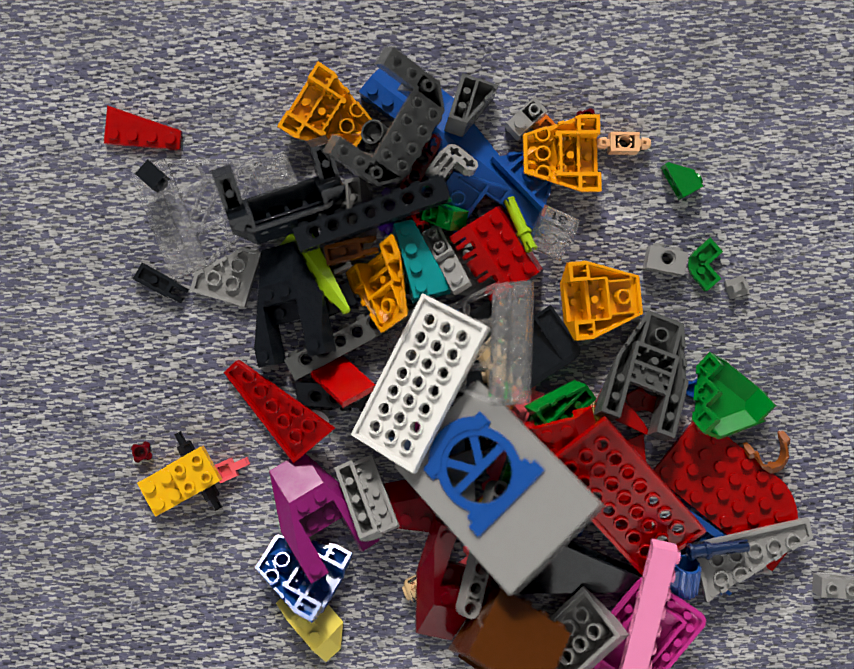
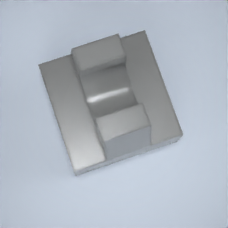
[724,275,750,300]

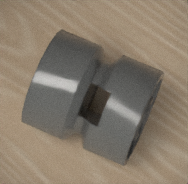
[361,119,389,149]

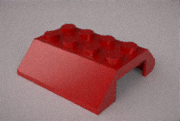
[449,205,543,303]
[524,406,604,485]

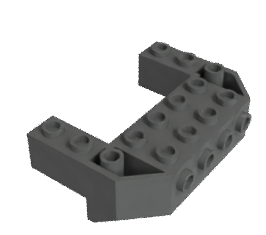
[322,47,445,186]

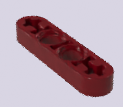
[398,133,442,202]

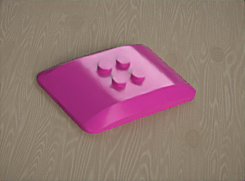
[592,578,706,669]

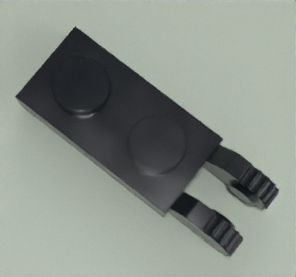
[133,263,189,303]

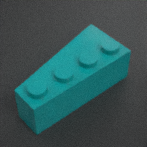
[393,220,451,303]

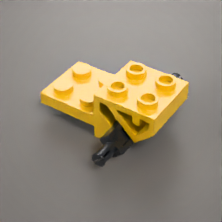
[137,431,223,517]

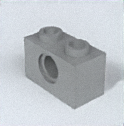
[642,243,689,277]
[812,573,854,599]

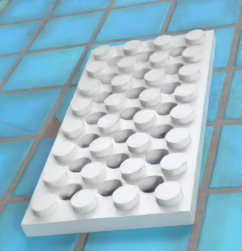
[351,293,490,473]

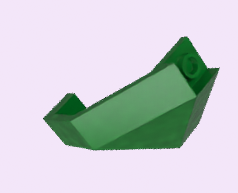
[692,352,777,439]

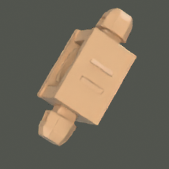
[597,132,651,155]

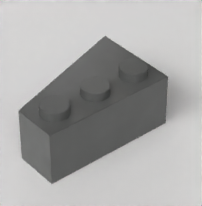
[444,73,499,137]

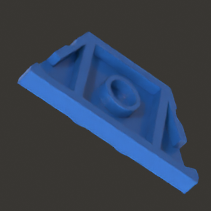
[490,150,553,213]

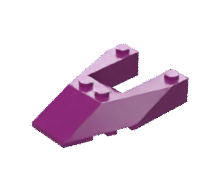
[269,454,380,584]

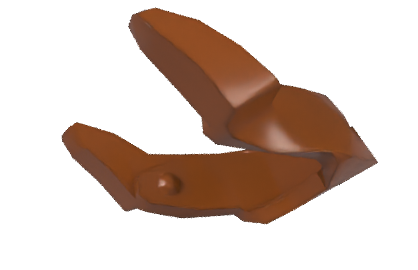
[743,430,791,473]

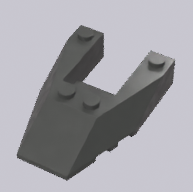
[594,310,688,442]

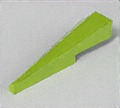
[280,233,350,315]

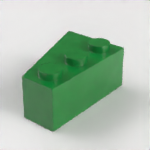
[524,380,597,425]

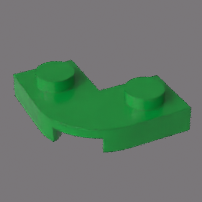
[688,237,723,292]

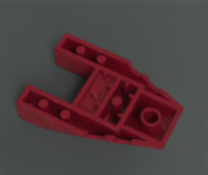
[415,517,495,640]

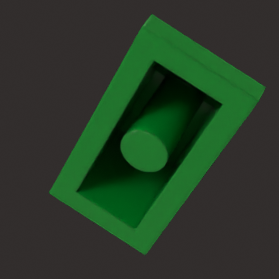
[661,162,704,200]

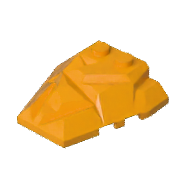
[277,61,372,147]
[523,114,602,192]

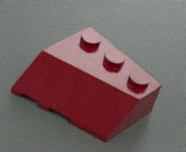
[384,479,436,532]

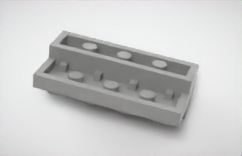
[334,454,400,541]

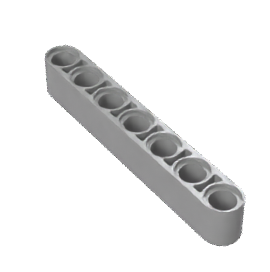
[456,480,508,619]

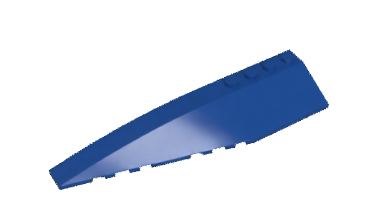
[359,68,551,235]

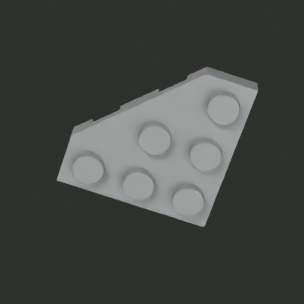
[189,247,261,307]

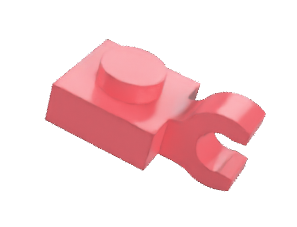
[215,457,250,483]

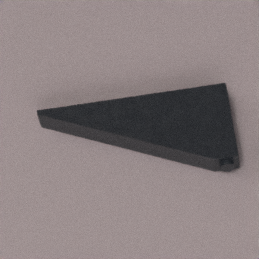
[493,540,642,594]

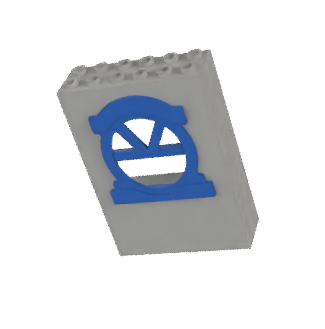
[394,380,605,595]

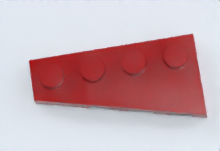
[104,105,182,150]

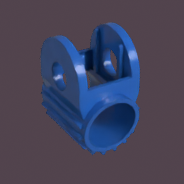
[669,555,702,600]

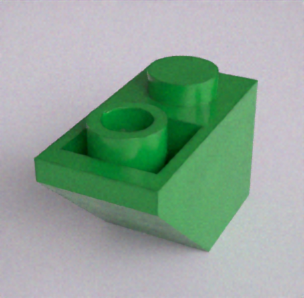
[421,204,469,231]

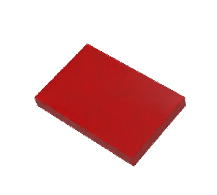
[311,356,376,408]

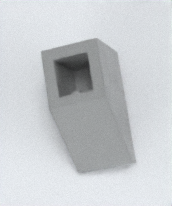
[505,97,548,142]

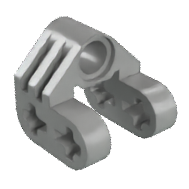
[425,144,478,181]

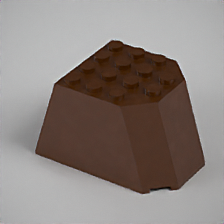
[448,586,571,669]

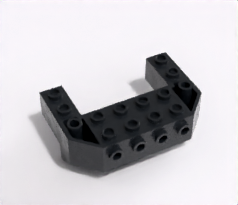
[211,135,346,245]

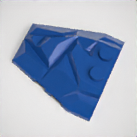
[255,535,353,623]

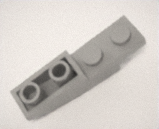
[422,225,473,296]

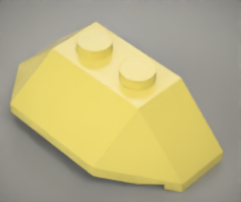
[276,599,343,662]

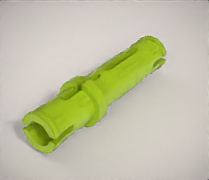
[503,196,538,253]

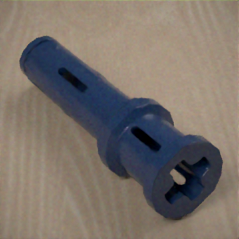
[686,539,750,561]

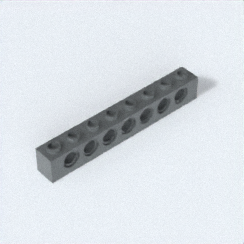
[284,290,418,381]

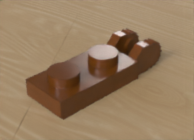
[324,235,379,266]

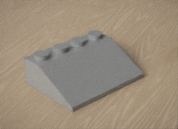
[549,586,629,669]

